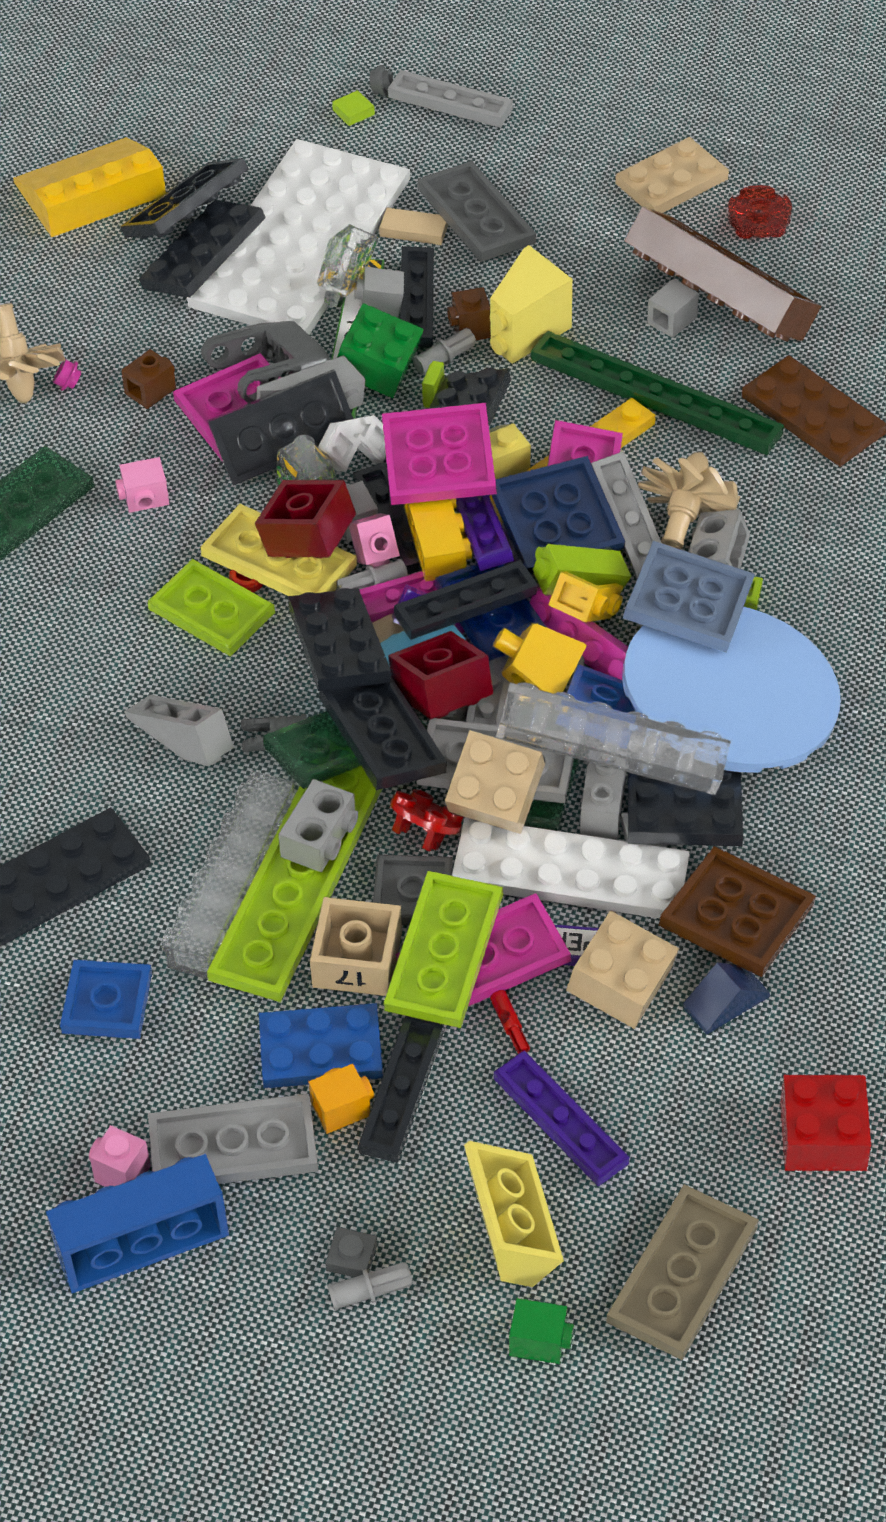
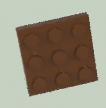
[658,846,816,977]

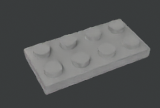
[416,718,577,804]
[148,1094,318,1184]

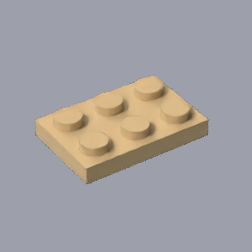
[615,137,729,213]

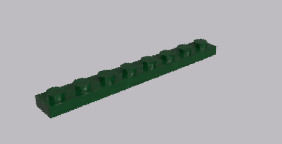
[531,331,784,455]

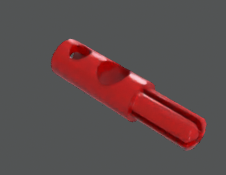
[490,990,530,1054]

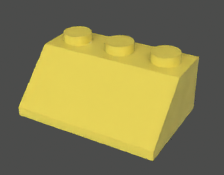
[464,1141,564,1287]

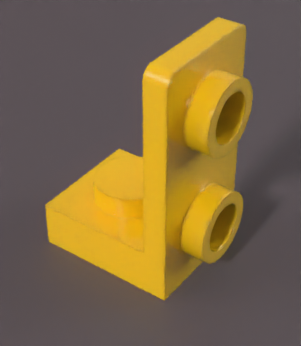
[548,571,623,622]

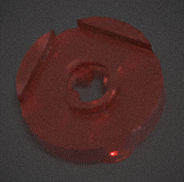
[728,185,792,239]

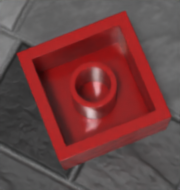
[780,1075,871,1171]

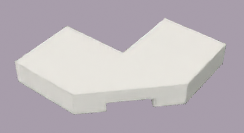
[318,415,386,472]

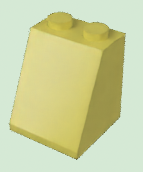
[490,245,573,364]

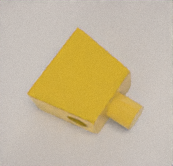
[493,624,587,711]

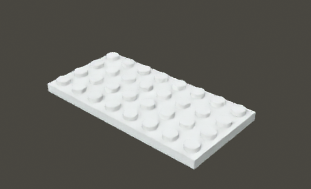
[187,139,410,335]

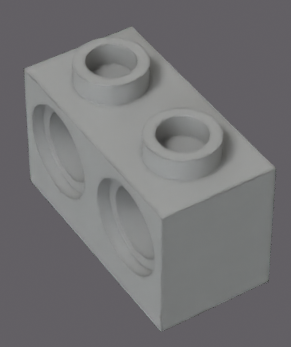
[689,509,750,569]
[580,751,627,840]
[278,779,358,872]

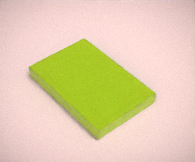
[147,559,275,657]

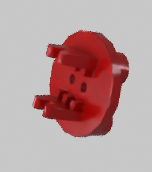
[390,789,464,852]

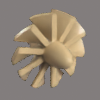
[0,303,65,404]
[638,452,740,549]

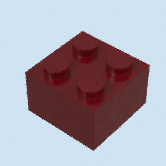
[255,480,357,558]
[388,631,494,720]

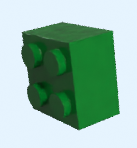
[337,303,424,398]

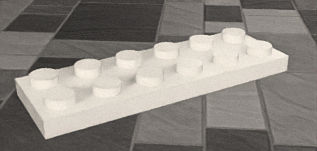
[452,817,690,918]

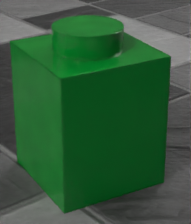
[509,1298,574,1364]

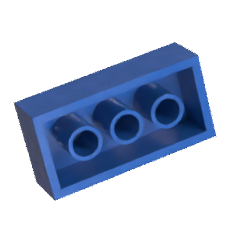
[46,1153,229,1294]

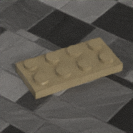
[606,1184,759,1360]

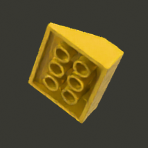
[13,137,166,238]

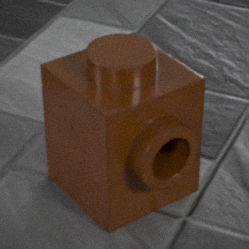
[447,287,491,341]
[121,349,176,409]

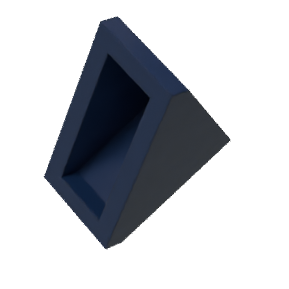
[683,962,770,1035]

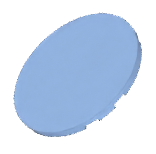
[622,607,841,773]

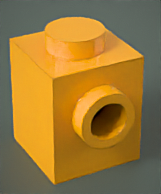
[308,1064,374,1134]

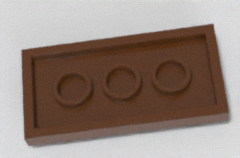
[742,355,886,467]

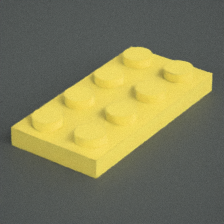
[201,504,357,596]

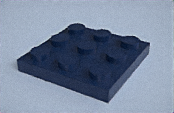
[492,456,626,574]

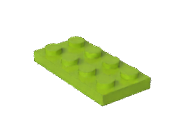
[383,871,503,1028]

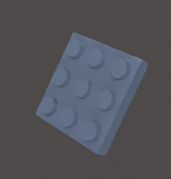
[623,541,755,653]

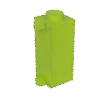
[533,544,631,595]

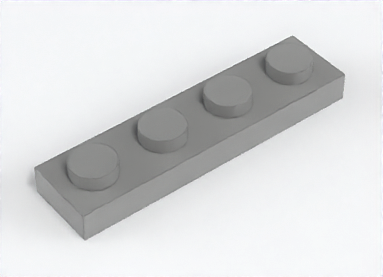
[388,70,513,128]
[591,451,661,579]

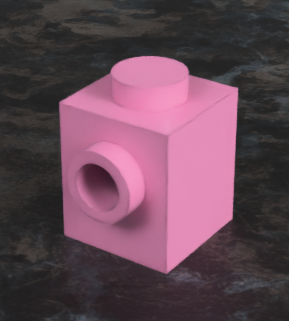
[115,457,169,513]
[349,513,400,568]
[89,1125,151,1187]

